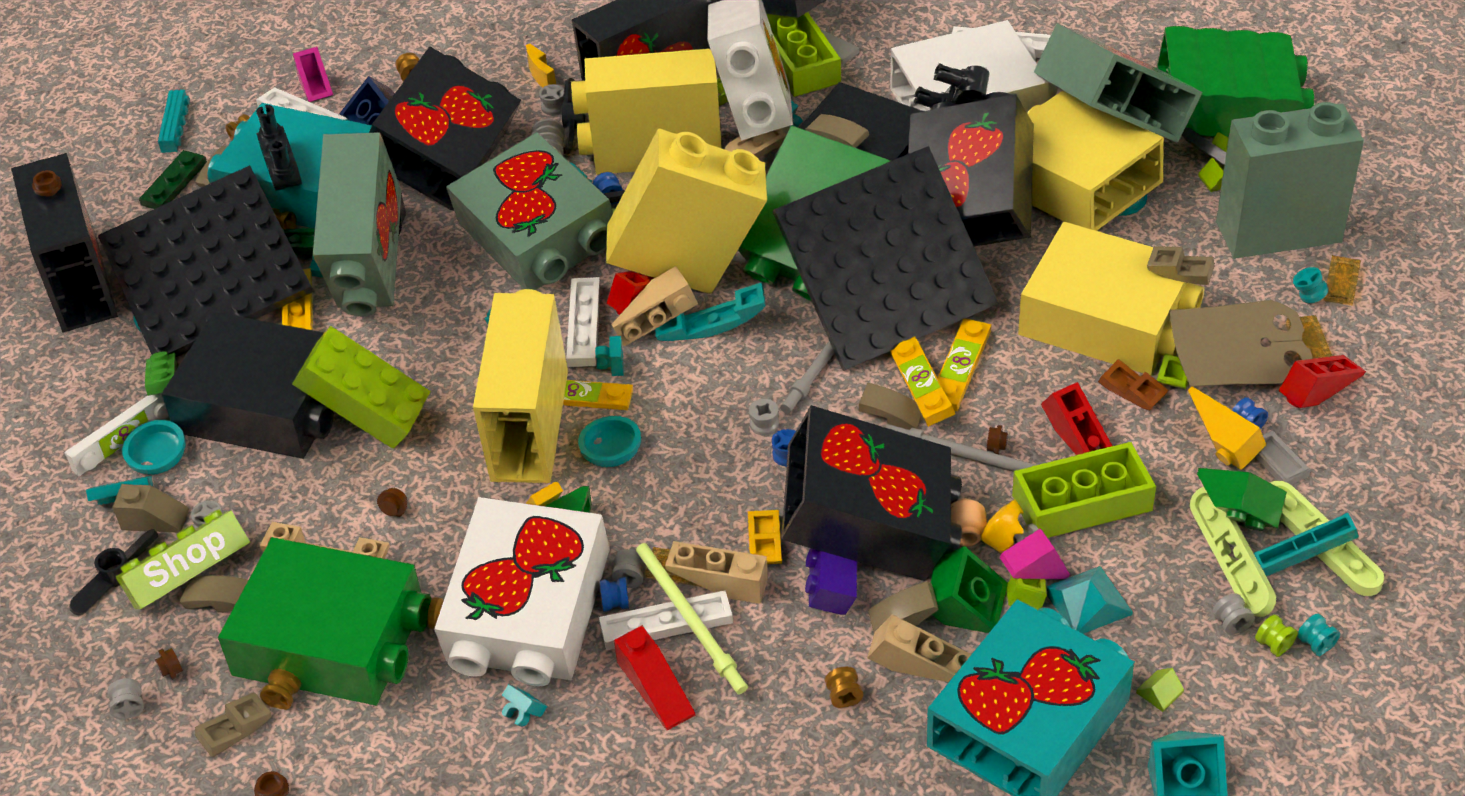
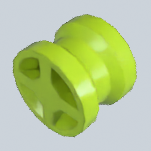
[1255,614,1298,657]

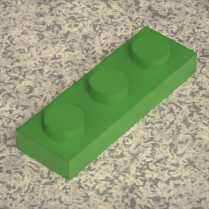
[145,352,178,396]

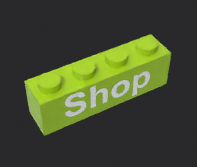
[116,509,251,609]

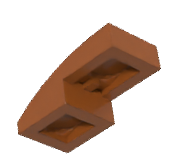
[1098,359,1169,411]

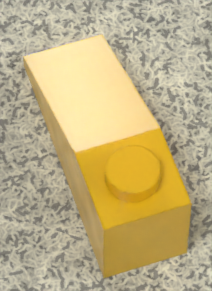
[1188,386,1267,470]

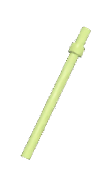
[636,543,748,695]

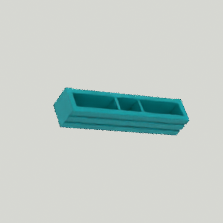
[158,89,190,153]
[1254,513,1359,577]

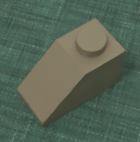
[112,484,189,533]

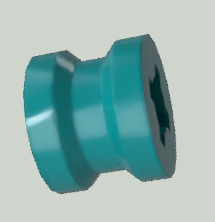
[1293,267,1329,303]
[1297,613,1341,656]

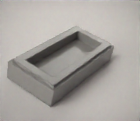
[1255,430,1311,485]

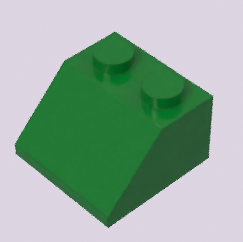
[1197,468,1287,531]
[931,546,1008,633]

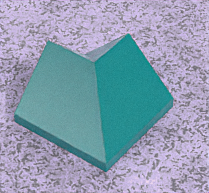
[1046,566,1133,634]
[1147,731,1228,796]

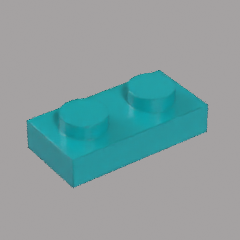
[86,476,153,505]

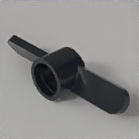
[562,78,585,155]
[69,529,158,615]

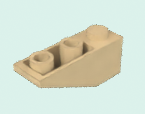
[611,266,698,346]
[665,541,768,604]
[867,614,971,682]

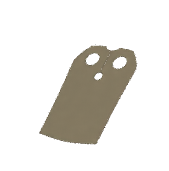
[1169,300,1312,386]

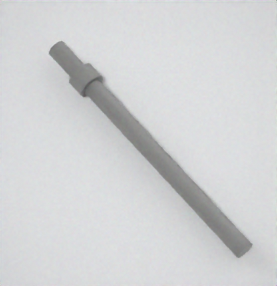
[780,341,834,414]
[886,424,1036,471]

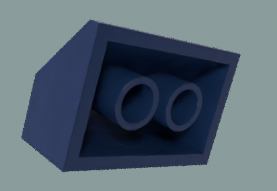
[338,76,395,125]

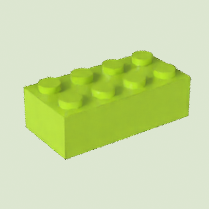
[767,12,841,97]
[292,326,431,448]
[1012,442,1156,538]

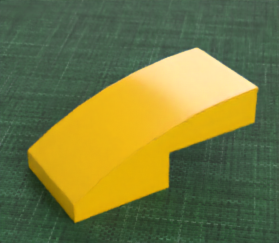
[526,43,556,88]
[748,510,782,564]

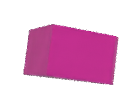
[293,47,333,102]
[1000,528,1070,579]

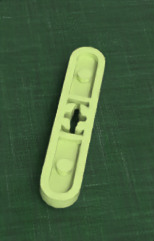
[1270,481,1384,596]
[1190,487,1276,617]

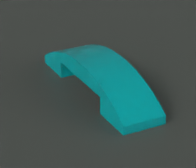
[655,282,766,341]

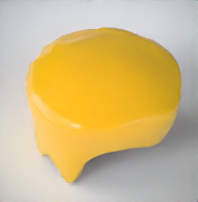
[981,499,1024,554]

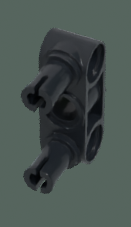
[914,63,990,108]
[256,105,302,191]

